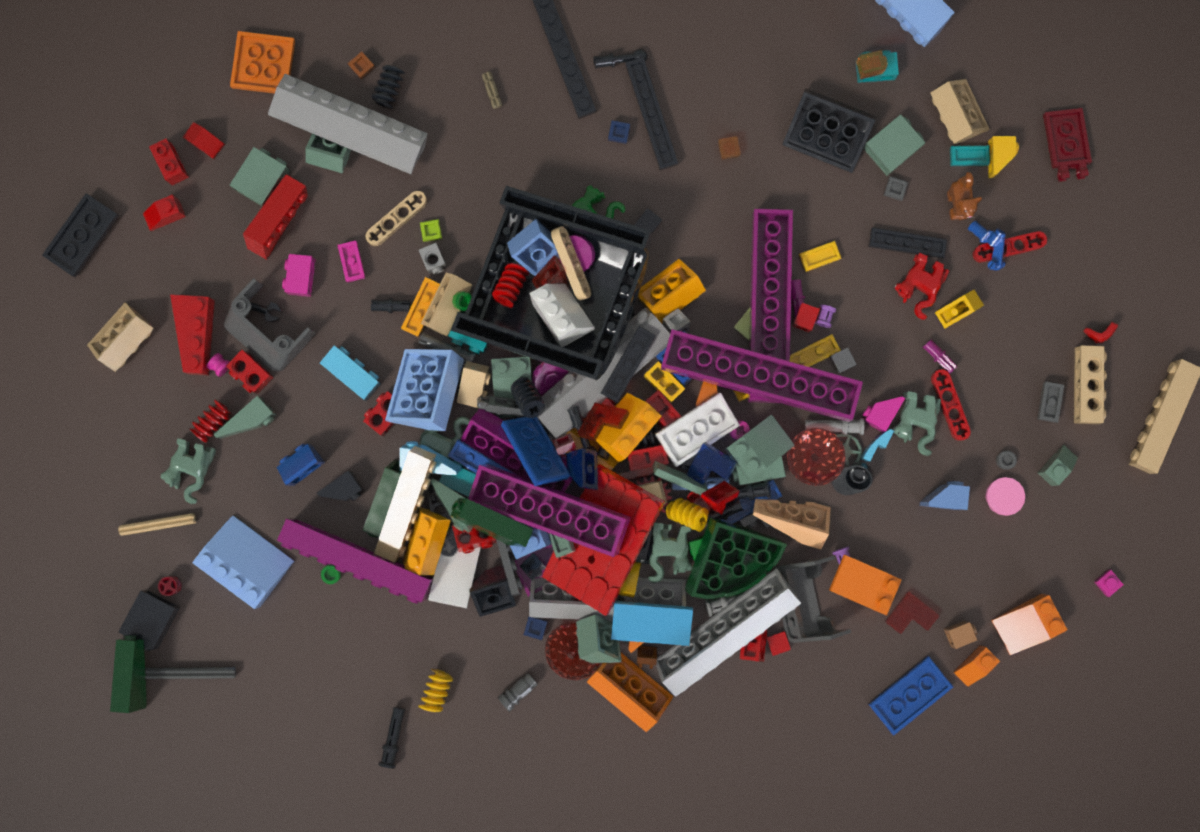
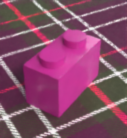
[282,254,315,297]

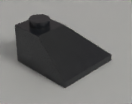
[469,565,516,617]

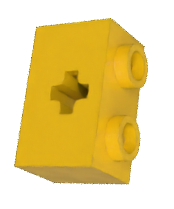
[644,361,685,404]

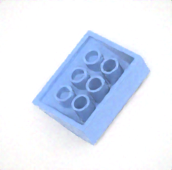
[875,0,955,47]
[385,349,464,431]
[192,515,294,609]

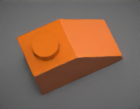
[953,645,1000,687]

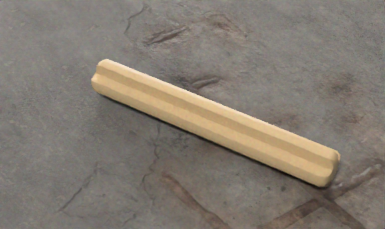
[118,513,196,536]

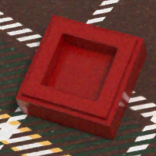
[766,631,791,656]

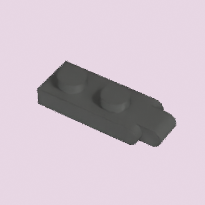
[477,395,525,417]

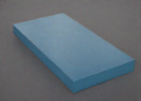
[611,601,693,646]

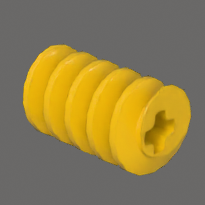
[666,498,709,532]
[418,669,453,712]

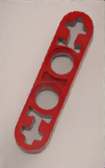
[973,231,1047,263]
[931,369,971,441]

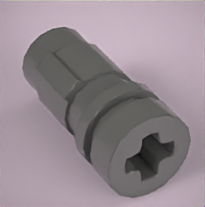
[497,673,538,712]

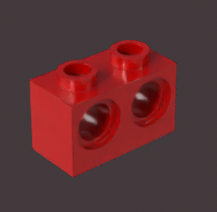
[149,138,189,186]
[226,350,274,394]
[645,390,681,429]
[363,391,395,437]
[627,445,669,473]
[452,526,497,554]
[740,629,767,662]

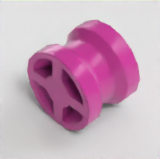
[207,353,230,377]
[729,420,750,440]

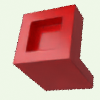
[792,303,820,333]

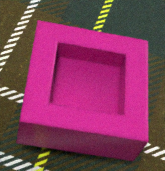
[1094,570,1124,597]

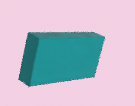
[950,145,990,166]

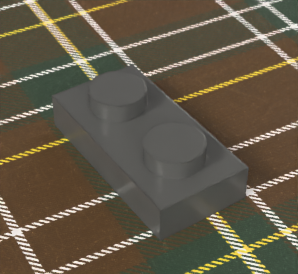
[1037,381,1064,423]

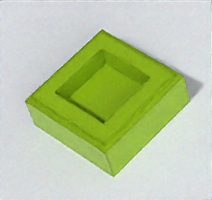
[420,219,442,242]

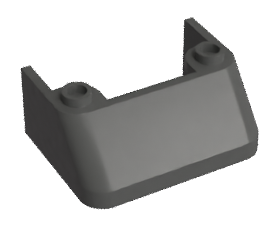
[224,278,317,372]
[773,556,851,643]

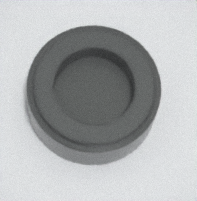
[996,450,1017,470]

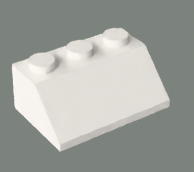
[530,284,595,347]

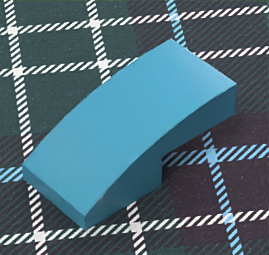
[860,429,894,462]

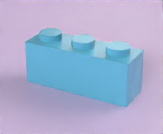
[320,345,381,401]

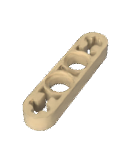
[366,191,427,246]
[551,226,591,300]

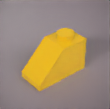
[988,136,1019,178]
[935,290,984,328]

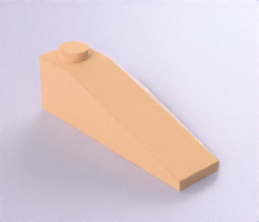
[753,499,831,549]

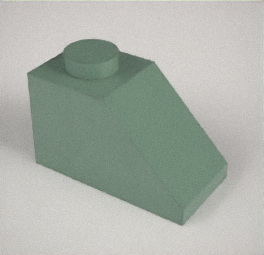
[1038,445,1078,486]

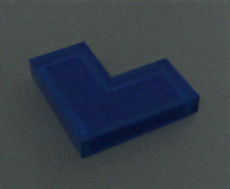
[686,442,738,485]

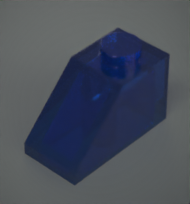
[567,448,598,490]

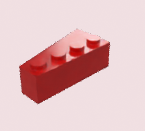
[243,174,308,260]
[170,295,215,376]

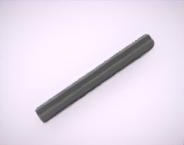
[145,667,236,679]

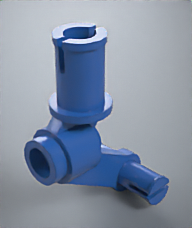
[968,221,1006,271]

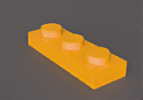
[401,277,440,337]

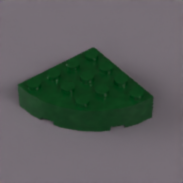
[685,517,787,599]

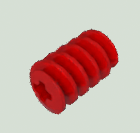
[492,263,529,308]
[189,399,232,442]

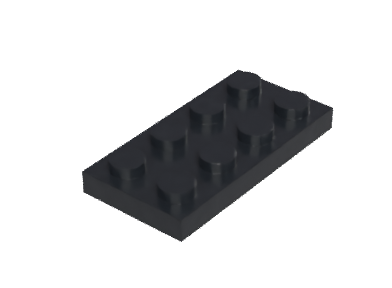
[42,193,119,278]

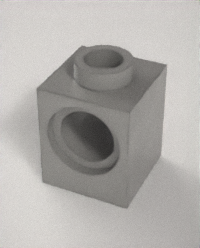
[419,243,447,275]
[663,309,691,333]

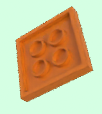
[230,31,295,94]

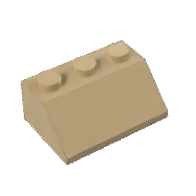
[930,79,990,144]
[87,302,154,372]

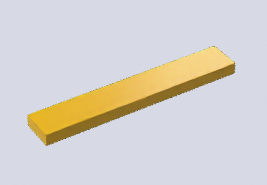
[733,334,841,402]

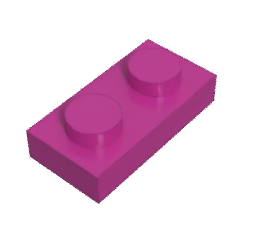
[338,241,366,283]

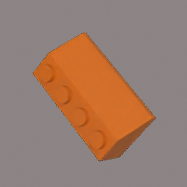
[587,653,674,732]

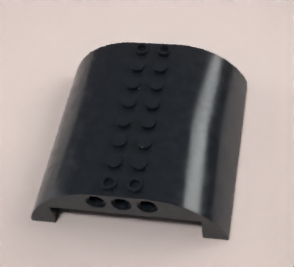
[451,186,651,381]

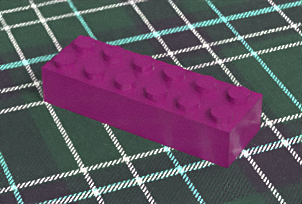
[461,409,579,493]

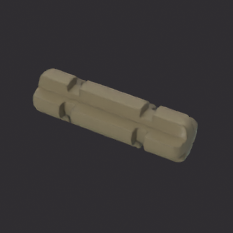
[482,72,502,109]

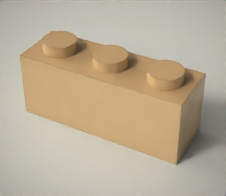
[421,273,472,336]

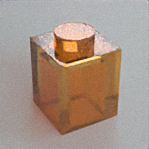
[856,50,888,79]

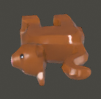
[947,172,982,220]

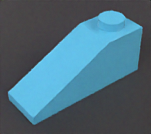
[400,441,462,475]

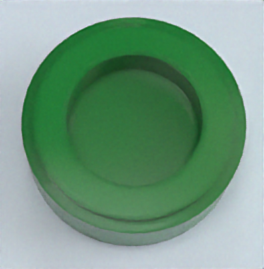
[452,291,472,311]
[321,565,341,584]

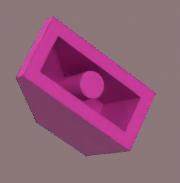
[863,397,905,432]

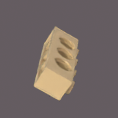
[1074,346,1107,424]

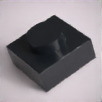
[520,553,546,580]

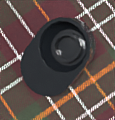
[831,462,874,495]

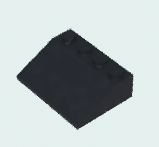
[782,88,876,173]

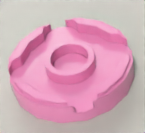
[985,477,1025,516]

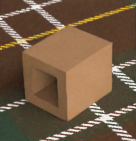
[944,621,977,649]

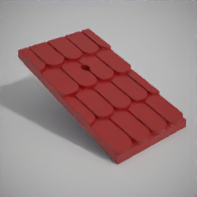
[542,464,665,616]

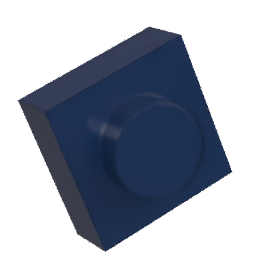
[608,121,630,144]
[524,617,547,640]

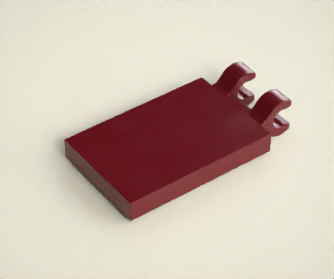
[1043,108,1092,182]

